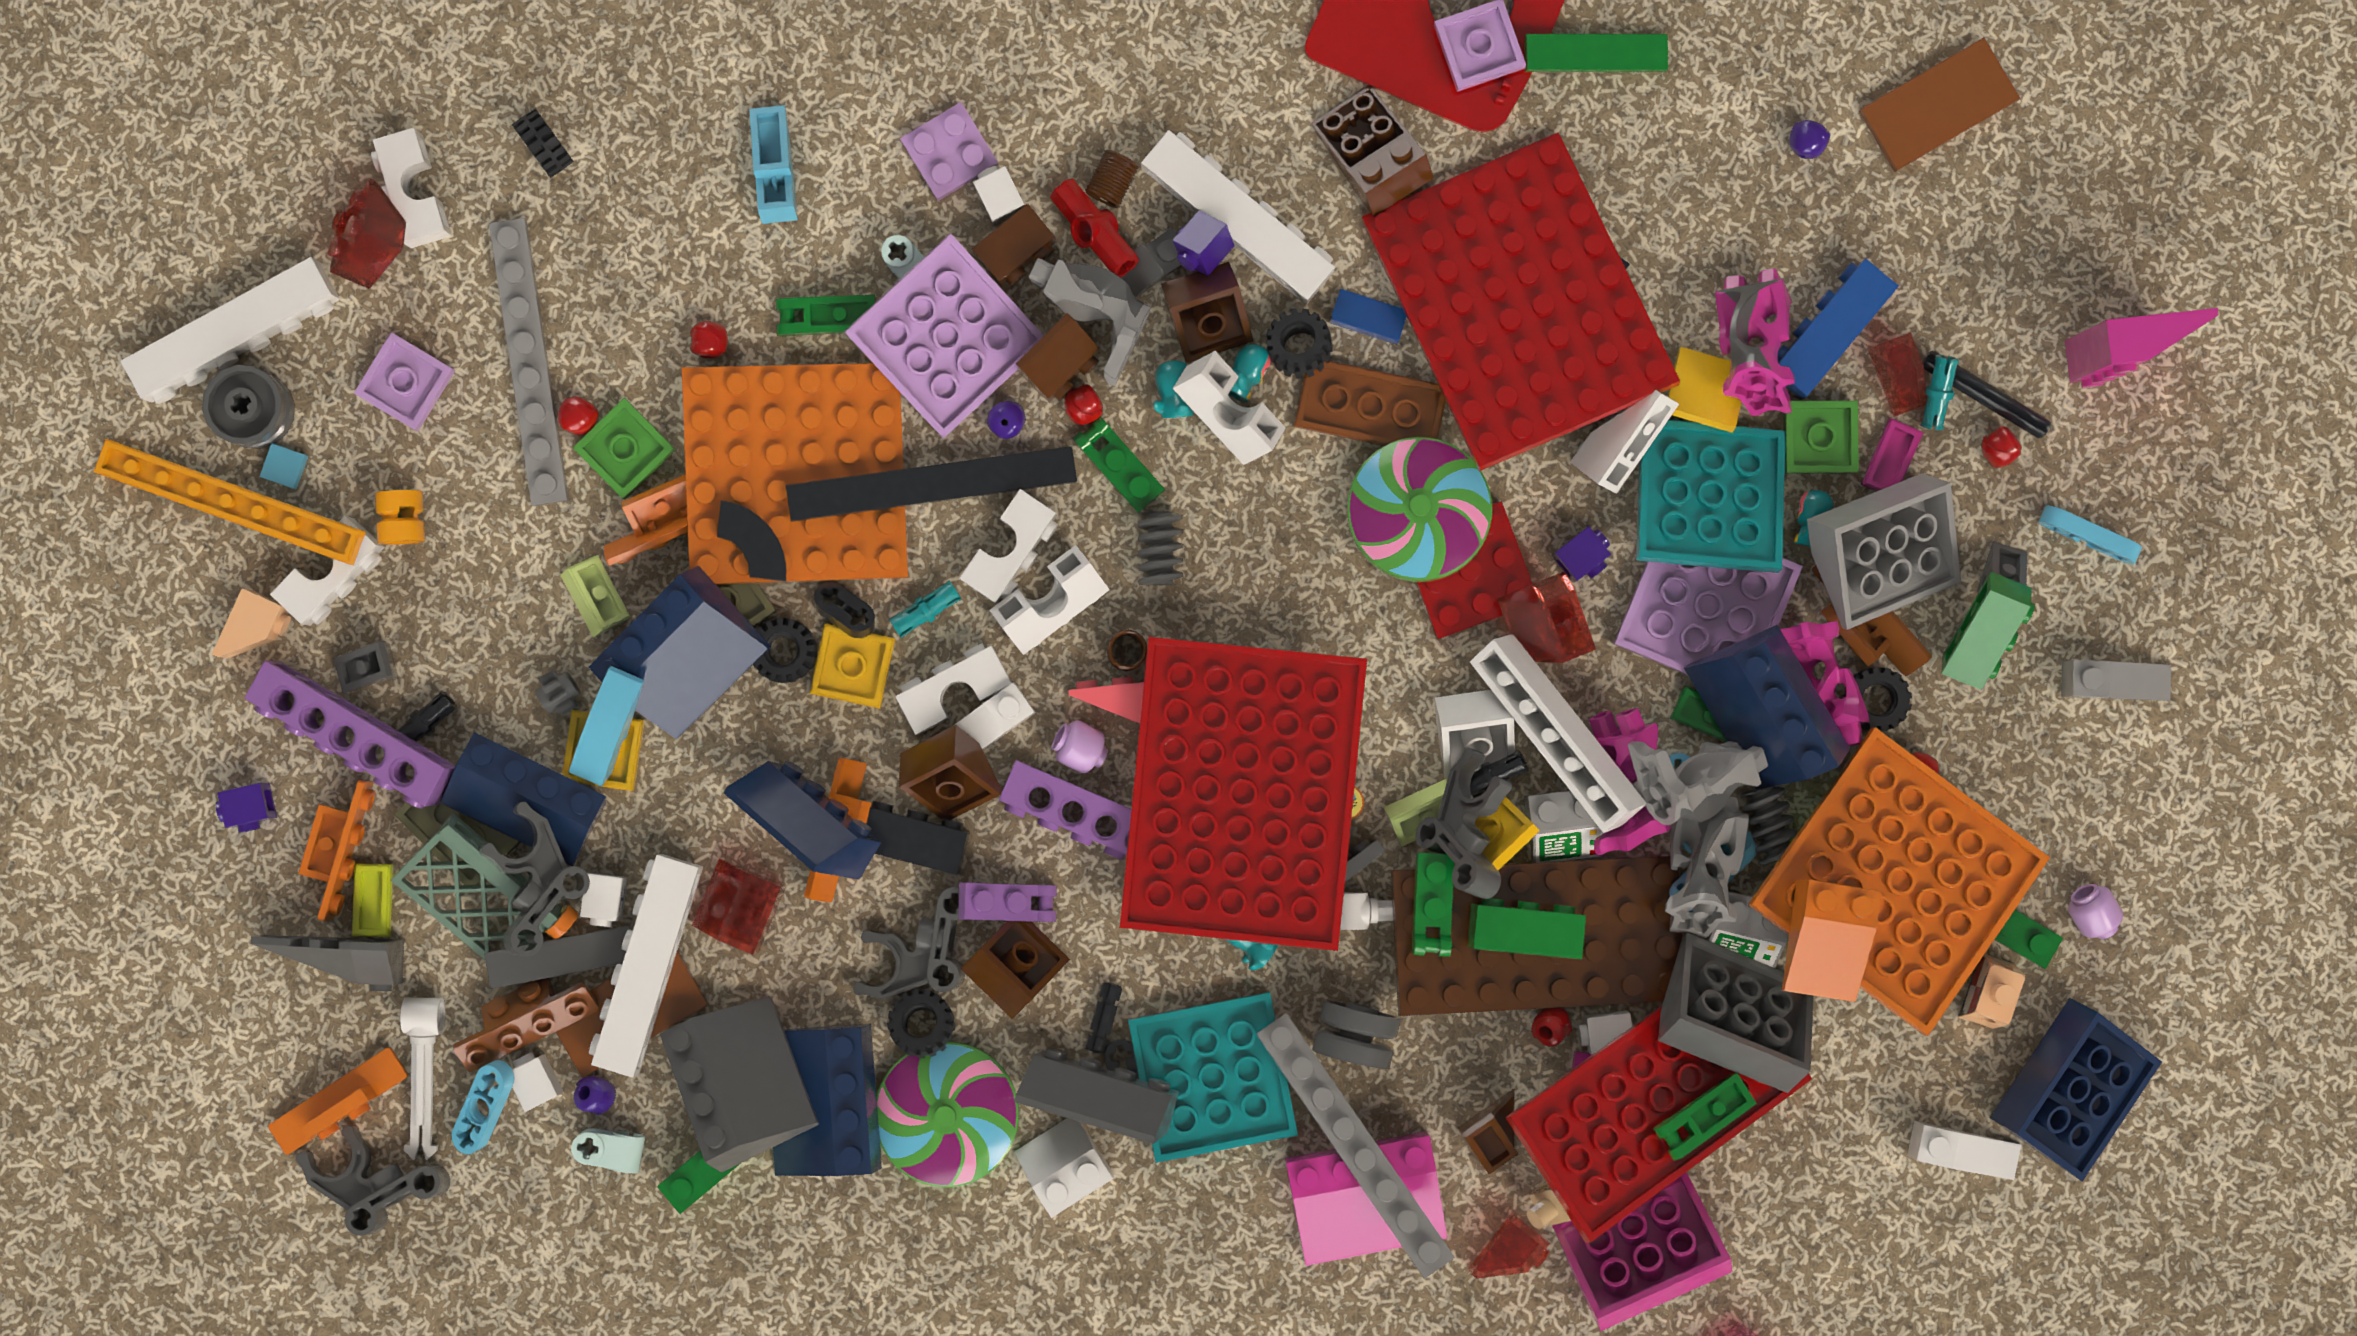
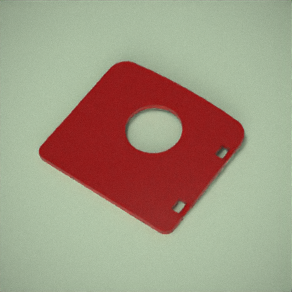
[1305,0,1565,133]

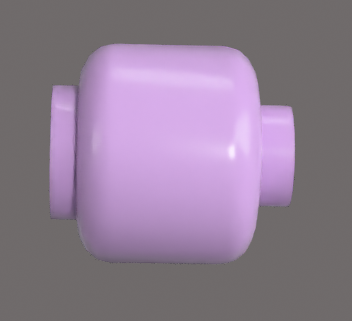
[1052,720,1108,773]
[2068,884,2124,939]

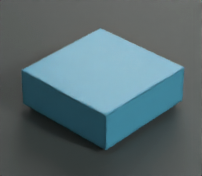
[259,443,308,490]

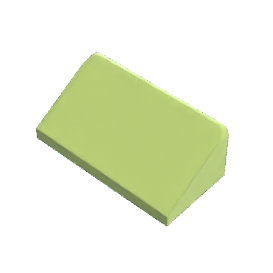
[560,555,631,638]
[1384,778,1448,847]

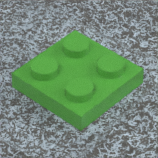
[573,398,676,500]
[1783,401,1859,474]

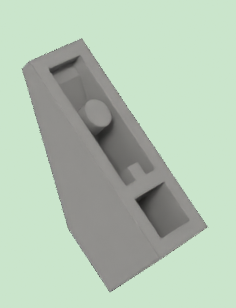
[2061,660,2171,701]

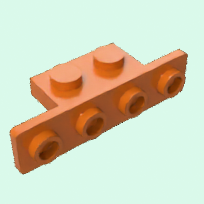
[603,474,688,566]
[804,757,871,903]
[298,780,376,922]
[268,1047,408,1155]

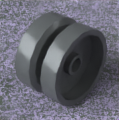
[202,365,295,449]
[1312,1000,1401,1069]

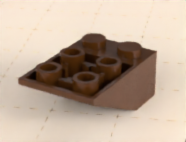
[1311,85,1434,217]

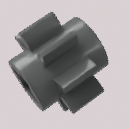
[535,670,581,715]

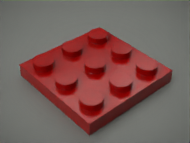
[1416,501,1539,640]

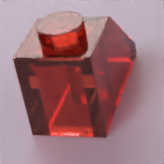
[1868,332,1927,417]
[1468,1212,1550,1279]

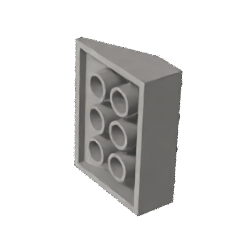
[1807,473,1961,630]

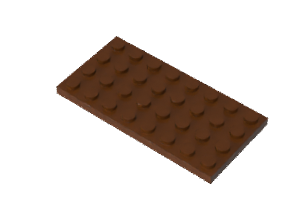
[1391,856,1683,1016]

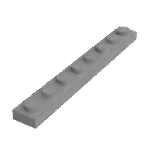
[489,218,569,506]
[1257,1013,1455,1279]

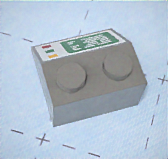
[1524,790,1605,863]
[1705,892,1788,968]

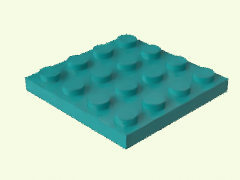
[1636,420,1786,573]
[1128,992,1298,1163]

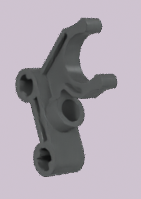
[1415,747,1512,899]
[479,802,590,957]
[853,887,965,999]
[295,1125,451,1236]

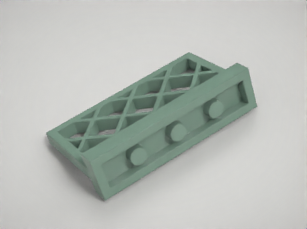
[391,813,562,960]

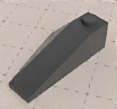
[251,935,404,991]

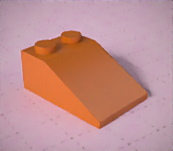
[1782,880,1882,1002]

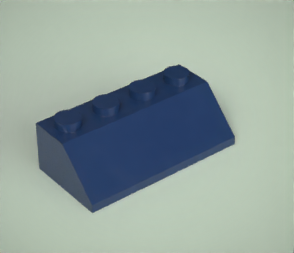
[441,732,606,866]
[724,761,881,880]

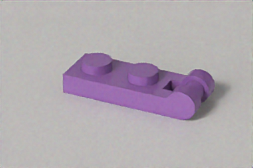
[958,883,1057,922]

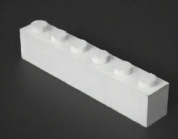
[1141,130,1335,305]
[120,257,340,404]
[1470,634,1647,833]
[589,854,703,1078]

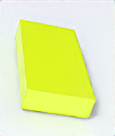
[352,863,393,937]

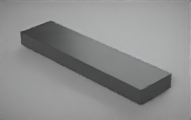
[484,925,630,989]

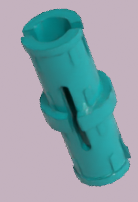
[1920,355,1959,430]
[889,580,962,638]

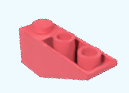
[1069,676,1144,724]

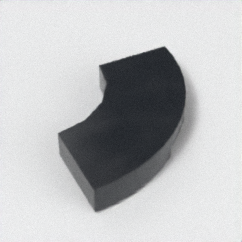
[717,500,787,582]

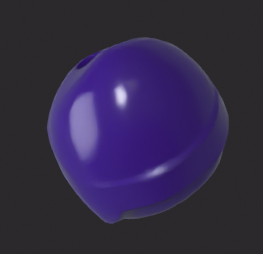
[1789,120,1831,159]
[987,401,1026,439]
[573,1076,616,1115]

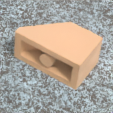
[212,588,291,658]

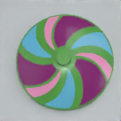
[1347,437,1492,582]
[877,1041,1019,1187]

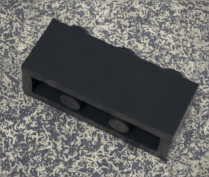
[866,800,970,875]

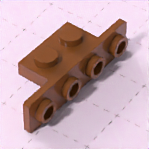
[1812,565,1932,676]
[453,978,599,1072]

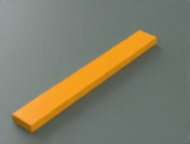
[93,439,366,566]

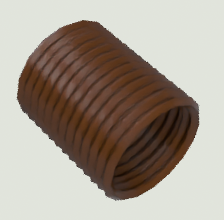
[1085,150,1139,208]
[1107,629,1147,671]

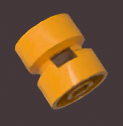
[375,490,425,545]

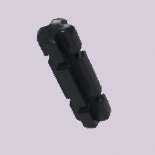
[1085,982,1122,1053]

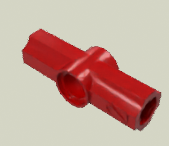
[1049,178,1140,277]

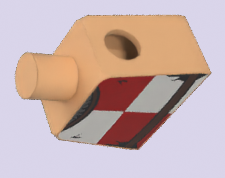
[1958,954,2025,1029]

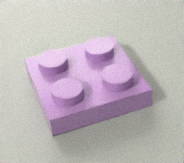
[1434,0,1526,92]
[900,102,999,201]
[354,332,455,432]

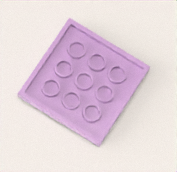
[844,233,1044,439]
[1613,558,1803,675]

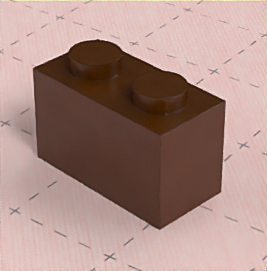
[972,203,1056,287]

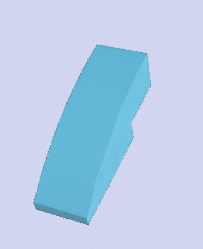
[749,105,798,224]
[569,666,644,786]

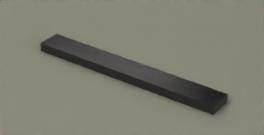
[785,446,1077,522]

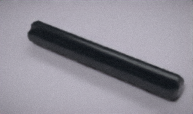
[1921,351,2051,438]

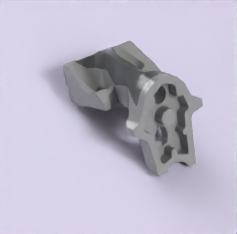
[1029,258,1151,387]
[1628,741,1768,825]
[1665,797,1749,940]

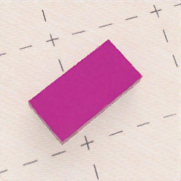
[1860,418,1924,492]

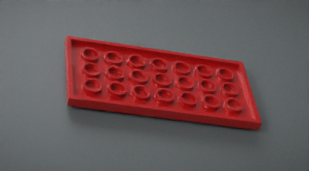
[1505,1006,1812,1243]

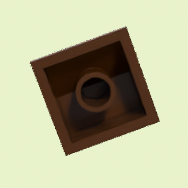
[1161,262,1254,363]
[1016,313,1100,403]
[899,725,1001,820]
[961,921,1070,1019]

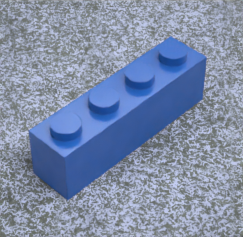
[1778,258,1899,400]

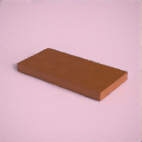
[1859,38,2021,172]
[1294,361,1446,446]
[556,950,709,1078]

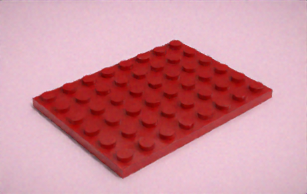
[1362,132,1680,471]
[1119,637,1367,951]

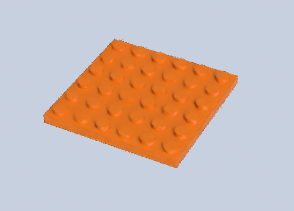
[682,363,908,585]
[1748,727,2050,1036]

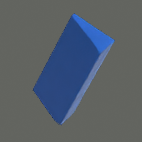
[1329,289,1406,345]

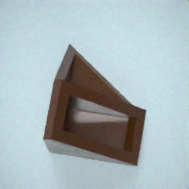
[1457,1088,1518,1174]

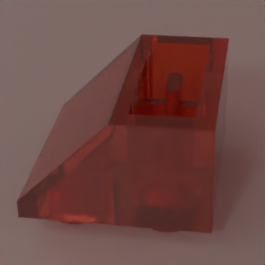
[328,178,406,289]
[1497,572,1596,663]
[692,858,786,955]

